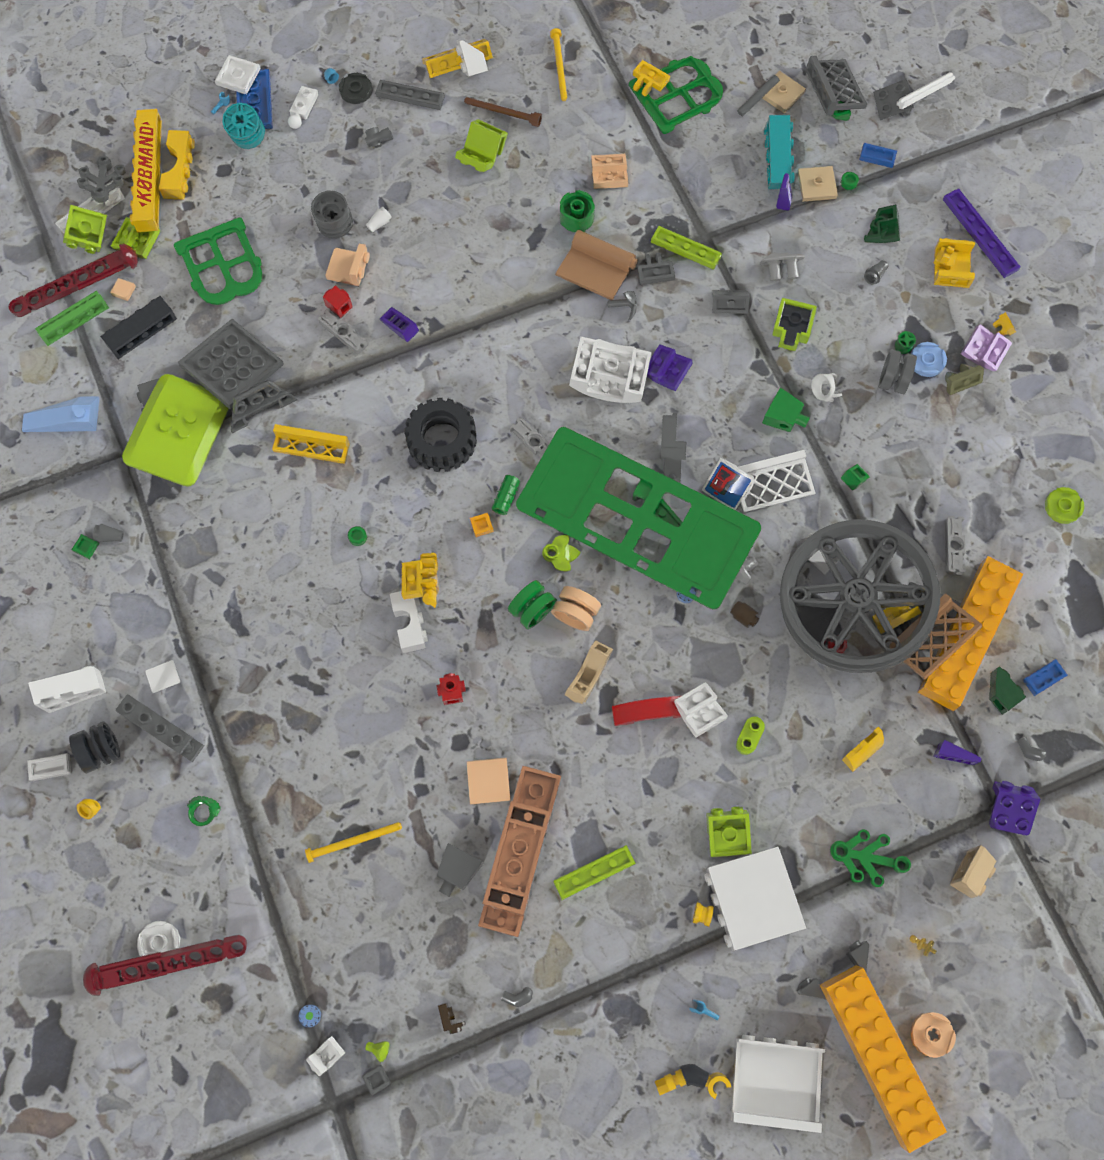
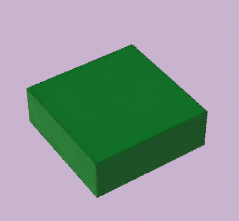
[71,534,99,560]

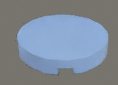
[911,342,947,377]

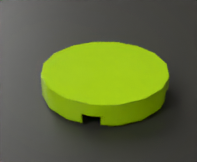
[1045,487,1084,524]

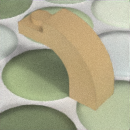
[565,641,613,704]

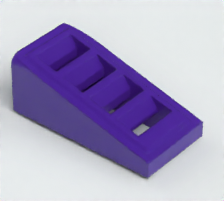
[776,173,792,211]
[380,307,419,342]
[933,740,982,765]

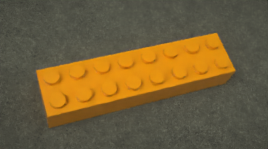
[918,556,1023,711]
[820,965,947,1153]

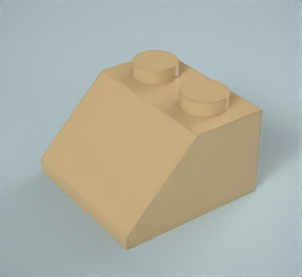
[949,845,996,898]

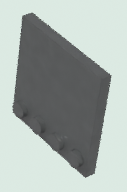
[178,319,284,409]

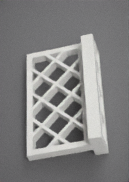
[737,450,816,513]

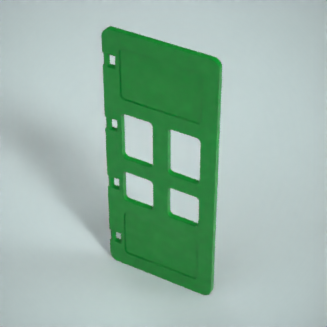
[516,427,761,610]

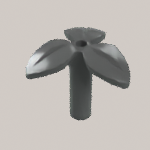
[608,291,637,320]

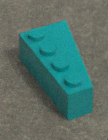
[764,115,795,189]

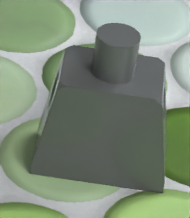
[437,843,483,897]

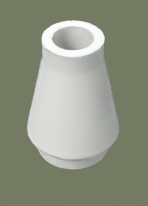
[365,207,392,233]

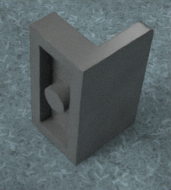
[712,290,750,314]

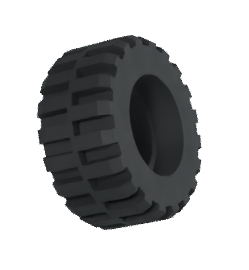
[404,398,477,472]

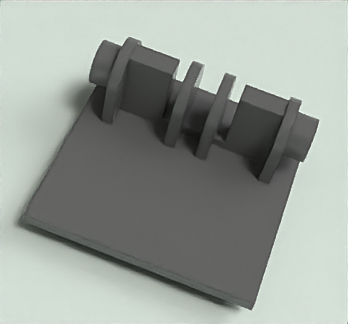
[873,79,914,121]

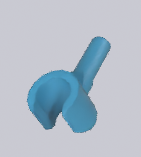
[211,92,230,115]
[689,999,720,1020]

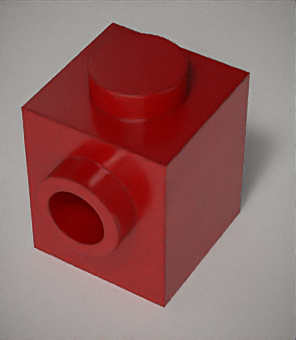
[323,285,353,318]

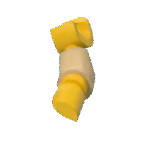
[420,553,439,608]

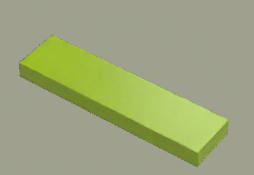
[651,226,722,270]
[553,845,636,900]

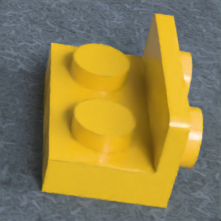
[872,606,921,633]

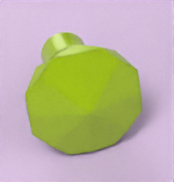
[365,1041,390,1062]

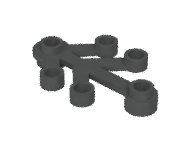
[77,156,126,203]

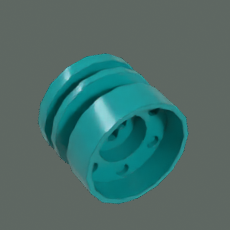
[222,103,265,149]

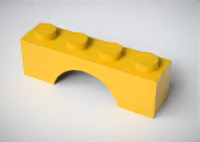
[159,130,195,200]

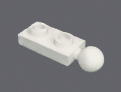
[288,86,318,129]

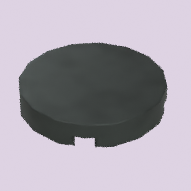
[339,73,372,104]

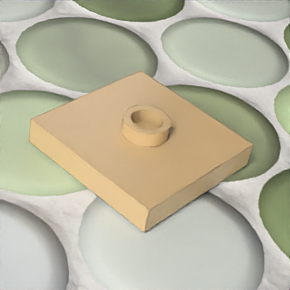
[762,71,806,114]
[797,166,838,202]

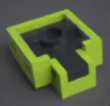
[772,298,817,351]

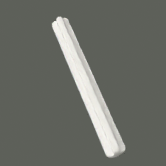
[897,72,955,109]

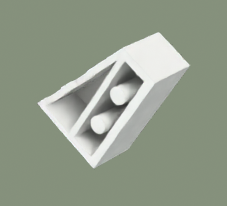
[28,666,106,713]

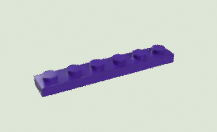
[943,188,1021,278]

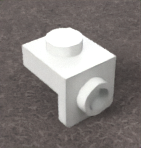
[306,1036,345,1076]

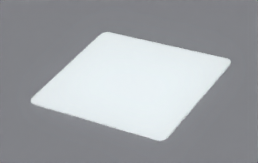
[145,660,180,693]

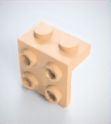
[325,243,370,286]

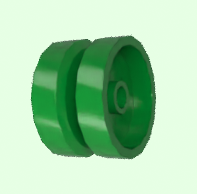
[508,580,557,630]

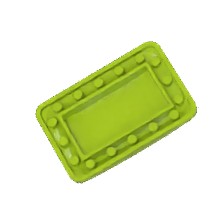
[122,374,229,487]

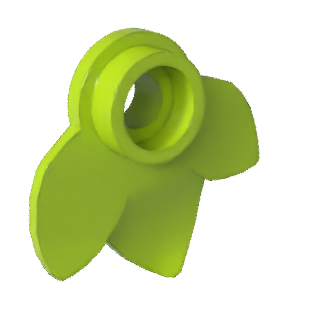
[542,535,580,572]

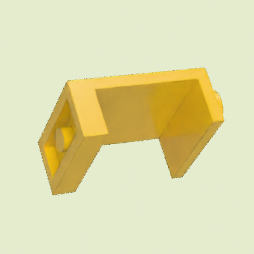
[934,238,975,288]

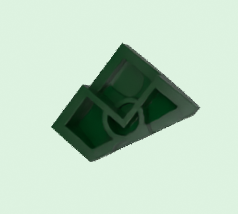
[864,204,900,243]

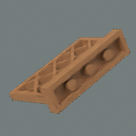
[889,593,982,680]

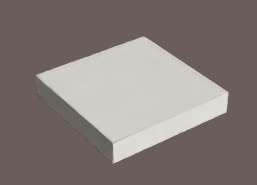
[215,55,261,95]

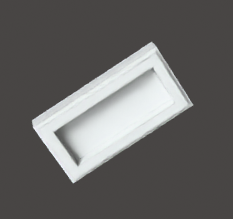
[27,753,71,781]

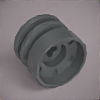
[311,190,353,239]

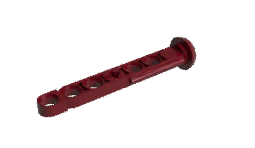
[8,243,138,317]
[83,935,247,996]

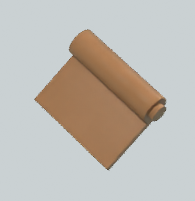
[555,230,638,300]

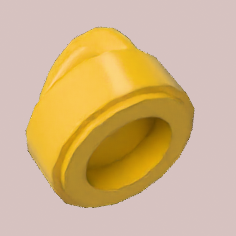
[77,799,101,819]

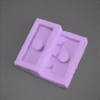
[961,324,1012,372]

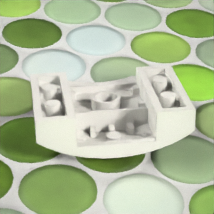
[569,337,651,403]

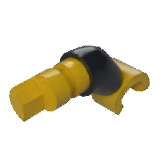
[654,1064,731,1099]

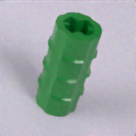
[491,475,520,515]

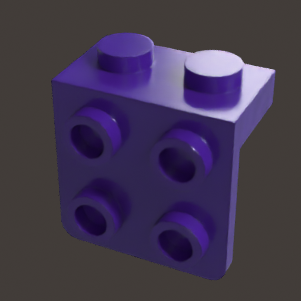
[989,781,1041,836]

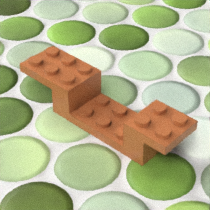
[478,766,561,937]

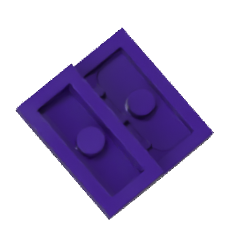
[647,344,693,391]

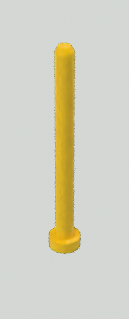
[550,28,567,101]
[305,822,402,863]

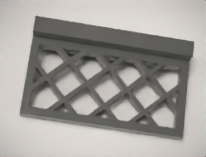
[806,56,868,116]

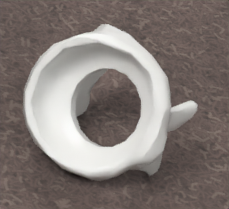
[811,373,842,402]

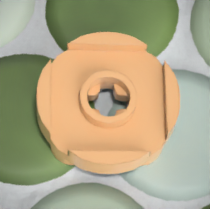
[911,1012,956,1058]

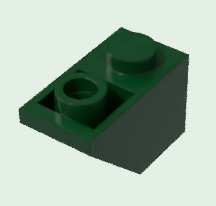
[989,666,1026,715]

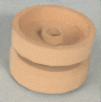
[551,586,601,631]

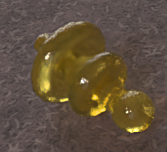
[910,935,937,956]

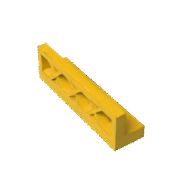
[422,39,493,78]
[272,424,350,464]

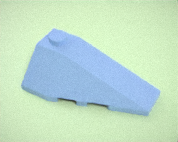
[22,396,100,432]

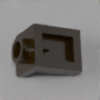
[438,1003,466,1034]

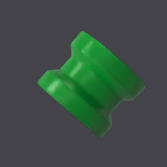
[894,331,916,354]

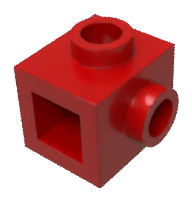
[436,673,466,705]

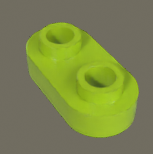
[736,716,765,755]

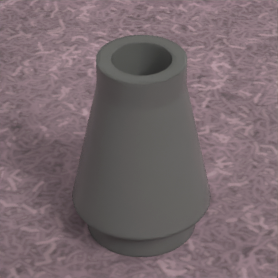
[864,260,889,285]
[93,524,124,542]

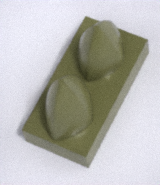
[945,364,984,395]

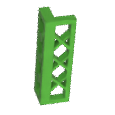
[35,290,109,346]

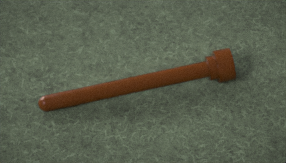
[464,97,542,127]

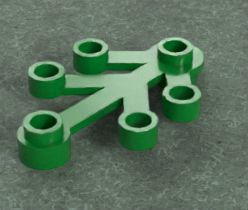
[830,829,911,888]

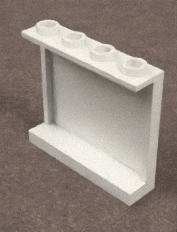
[704,847,806,951]
[731,1035,825,1133]

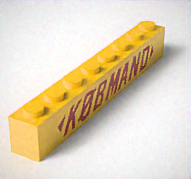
[130,109,162,232]

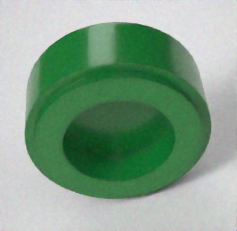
[840,172,859,190]
[348,526,367,546]

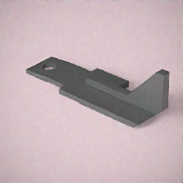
[660,413,687,483]

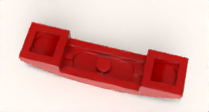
[612,696,681,726]

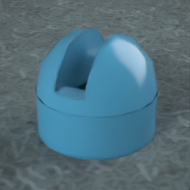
[324,68,339,84]

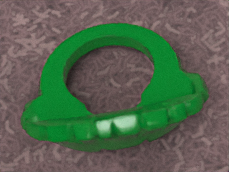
[187,796,221,826]

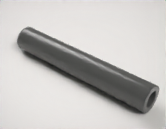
[737,75,780,117]

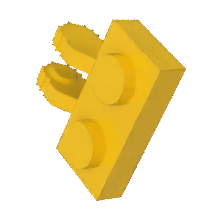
[633,60,670,96]
[401,560,437,600]

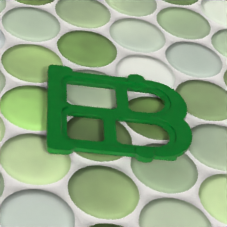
[629,56,723,134]
[174,217,263,305]

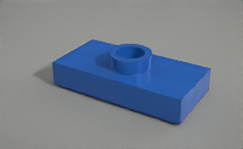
[859,143,897,168]
[1023,659,1068,696]

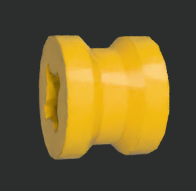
[692,902,713,927]

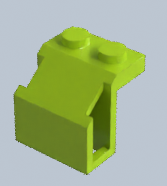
[455,119,508,172]

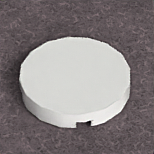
[137,921,180,964]

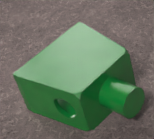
[762,388,810,432]

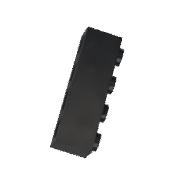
[100,296,177,360]

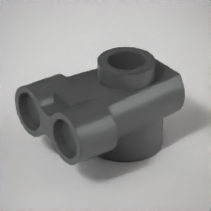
[365,127,393,149]

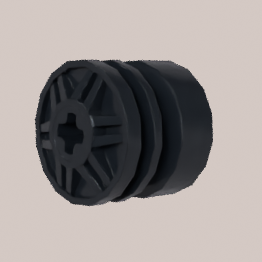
[69,721,121,774]

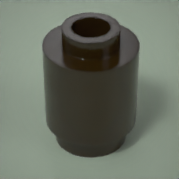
[730,601,760,628]

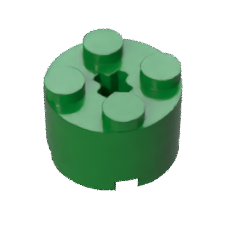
[560,190,595,232]

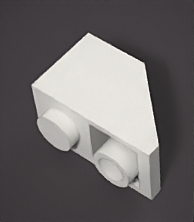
[455,40,488,76]

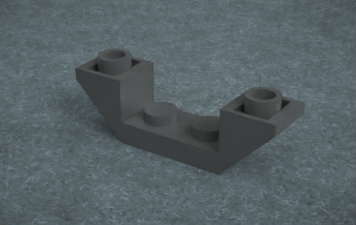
[797,940,869,1000]

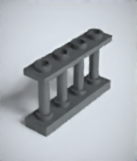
[116,694,204,762]

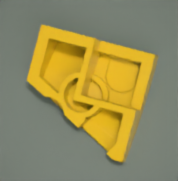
[842,726,884,772]

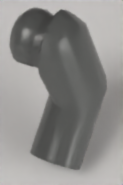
[1017,737,1046,761]
[501,987,533,1007]

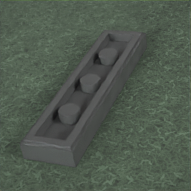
[375,79,445,110]

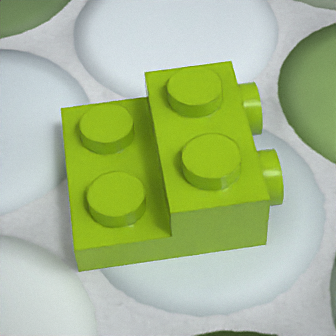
[63,205,107,254]
[706,806,752,857]

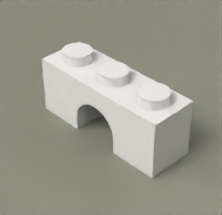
[390,591,428,653]

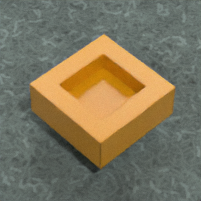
[470,513,494,537]

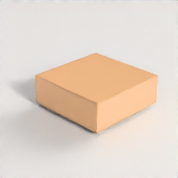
[110,278,136,301]

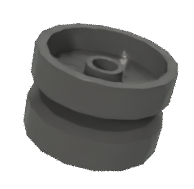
[878,349,917,395]

